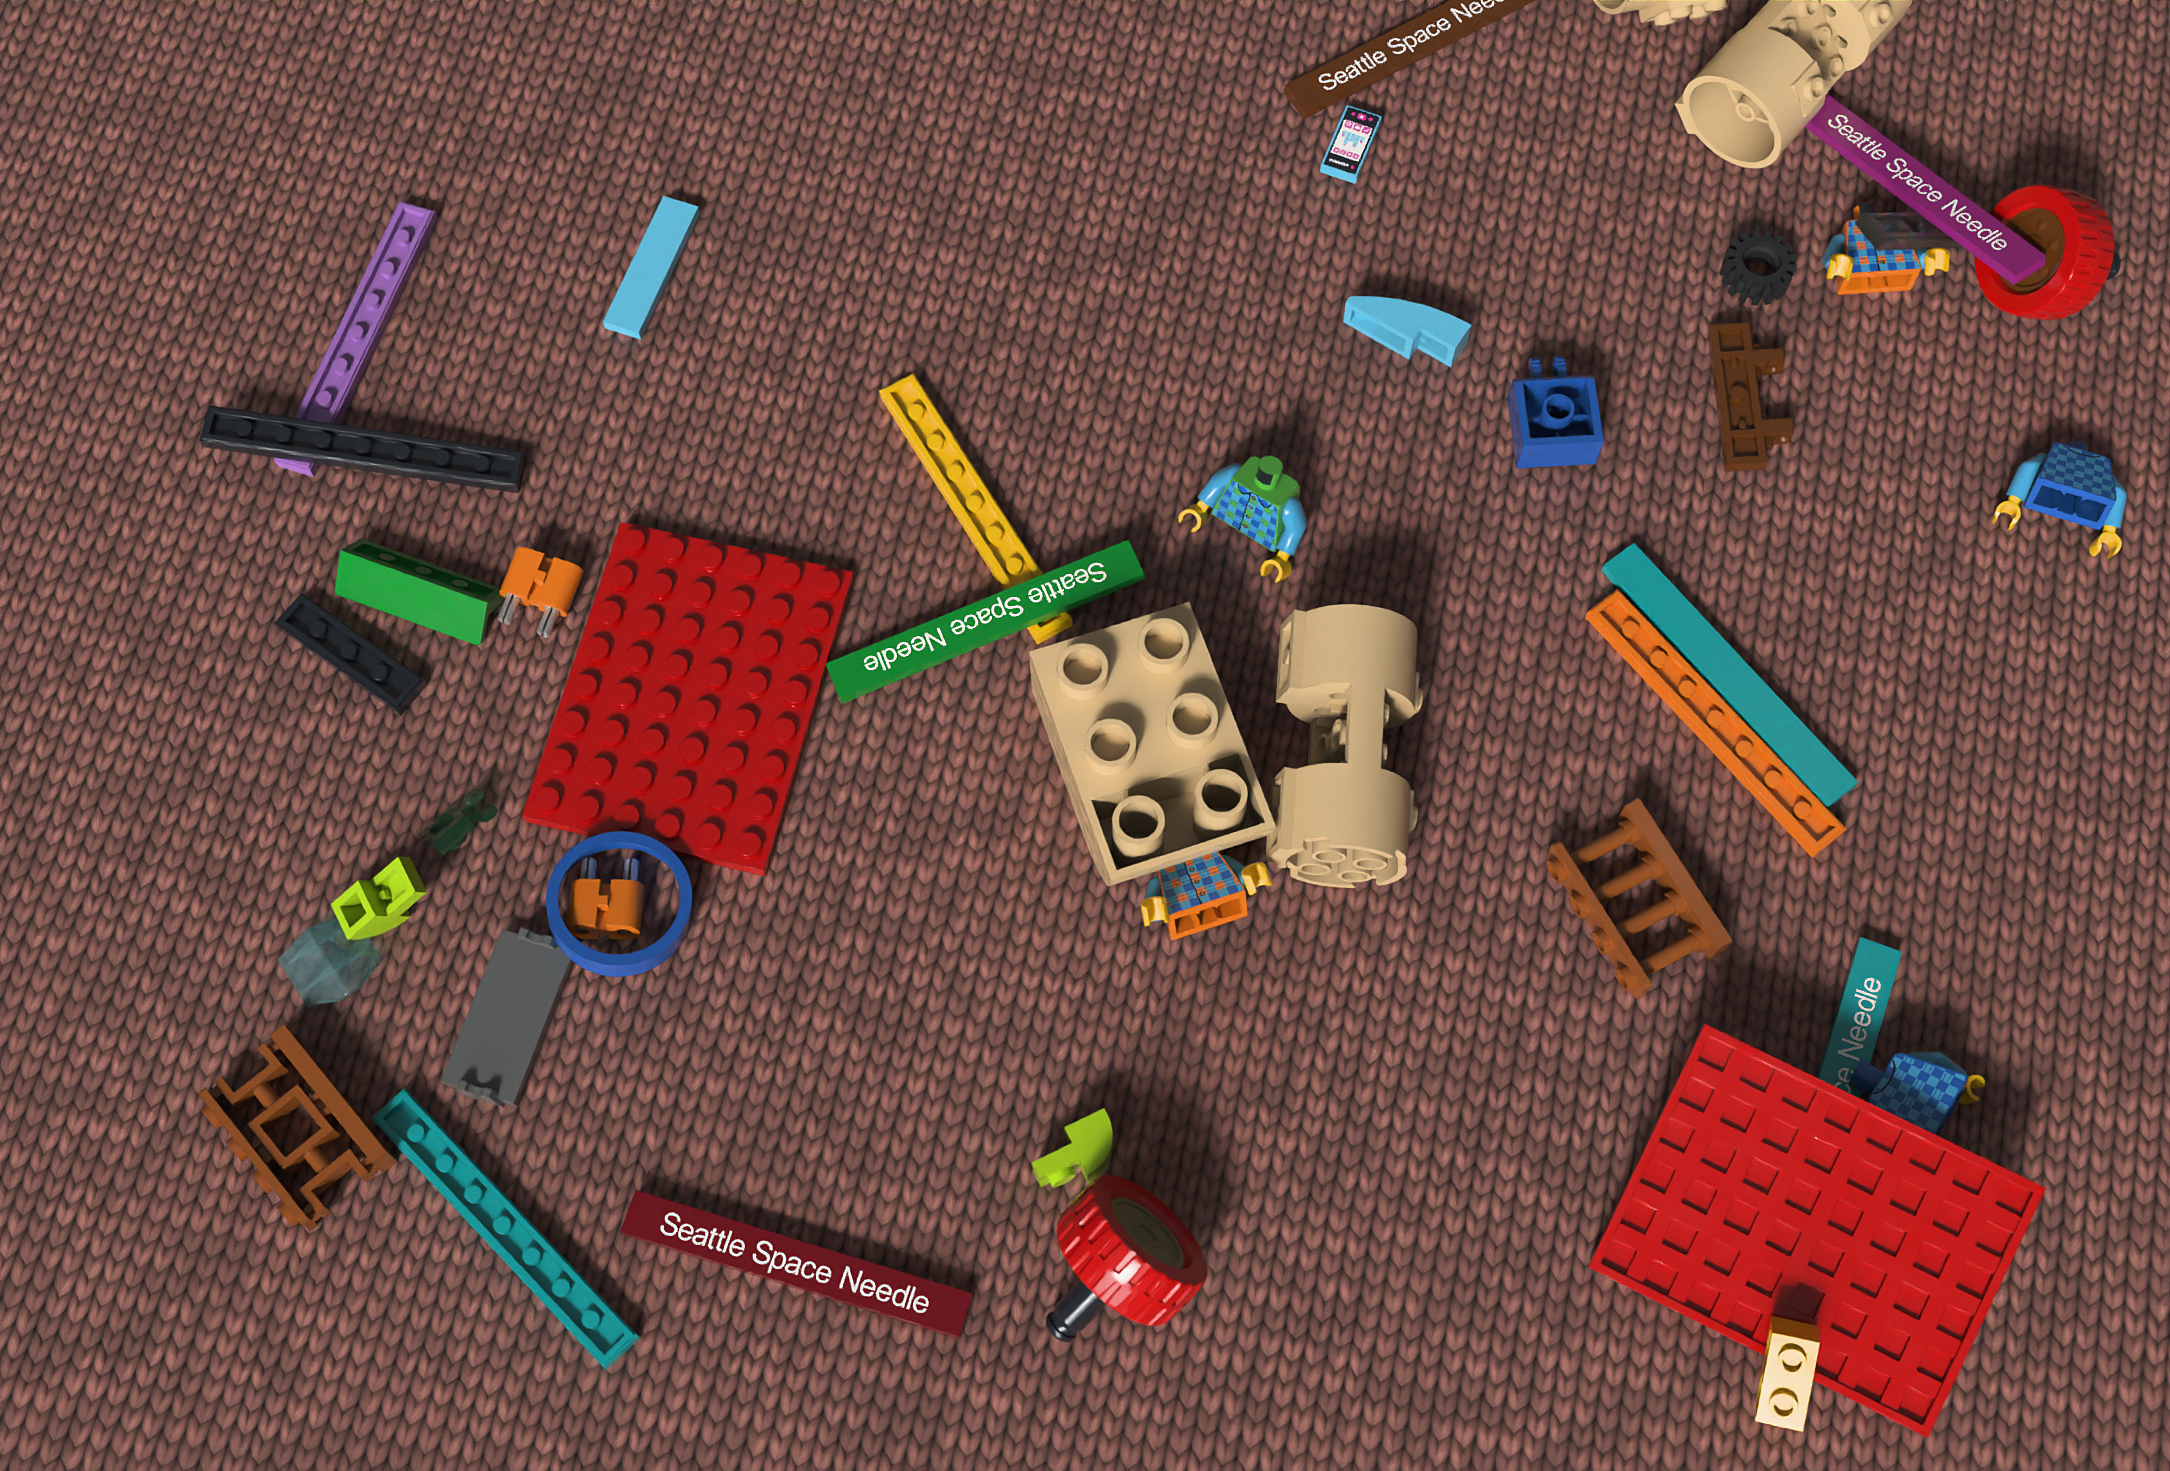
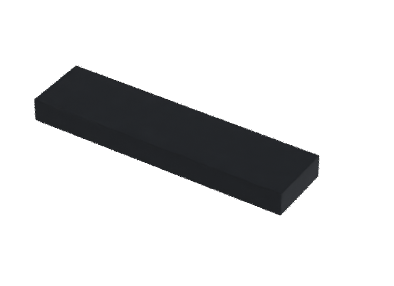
[274,593,427,716]

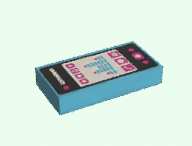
[1320,105,1382,184]

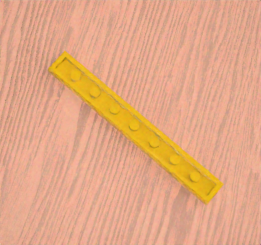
[879,373,1073,645]

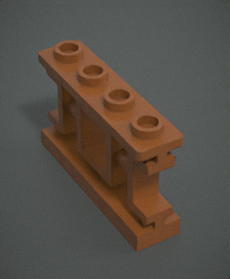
[198,1024,398,1231]

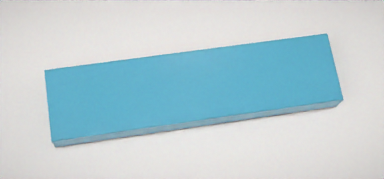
[603,196,700,339]

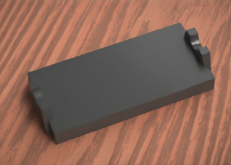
[441,927,574,1108]

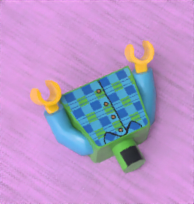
[1178,456,1307,583]

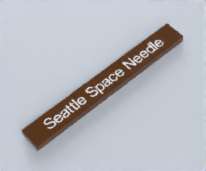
[1284,0,1536,119]

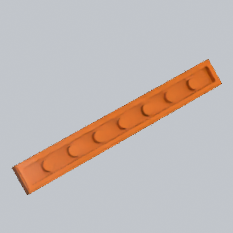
[1585,589,1847,858]

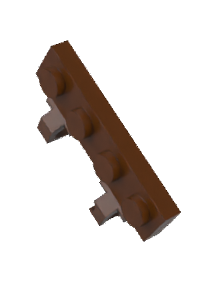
[1707,322,1794,472]

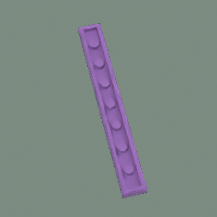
[274,201,438,477]

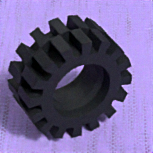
[1720,229,1797,306]

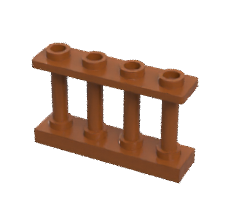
[1546,798,1733,999]

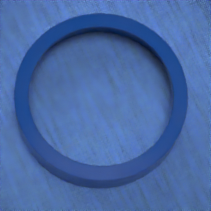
[546,831,692,977]

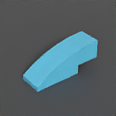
[1343,296,1472,367]

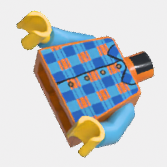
[1821,203,1950,295]
[1141,852,1273,941]

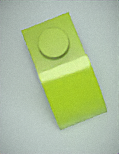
[331,856,427,940]
[1032,1108,1113,1188]

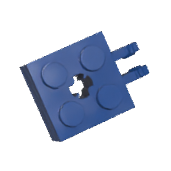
[1507,356,1604,468]

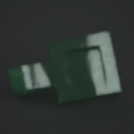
[419,788,498,855]

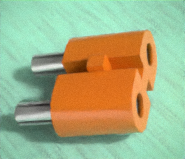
[497,547,584,638]
[566,858,645,940]

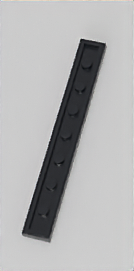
[199,405,527,493]

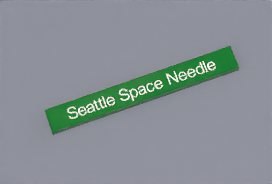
[826,540,1145,704]

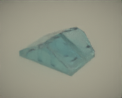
[278,918,383,1007]

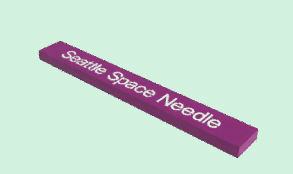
[1805,94,2046,285]

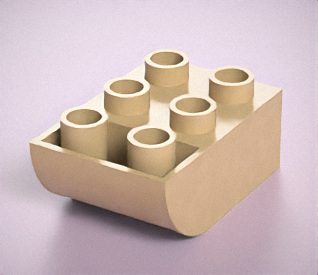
[1029,602,1276,886]

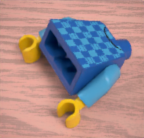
[1992,440,2127,559]
[1849,1052,1985,1136]

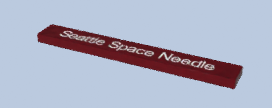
[620,1190,974,1340]

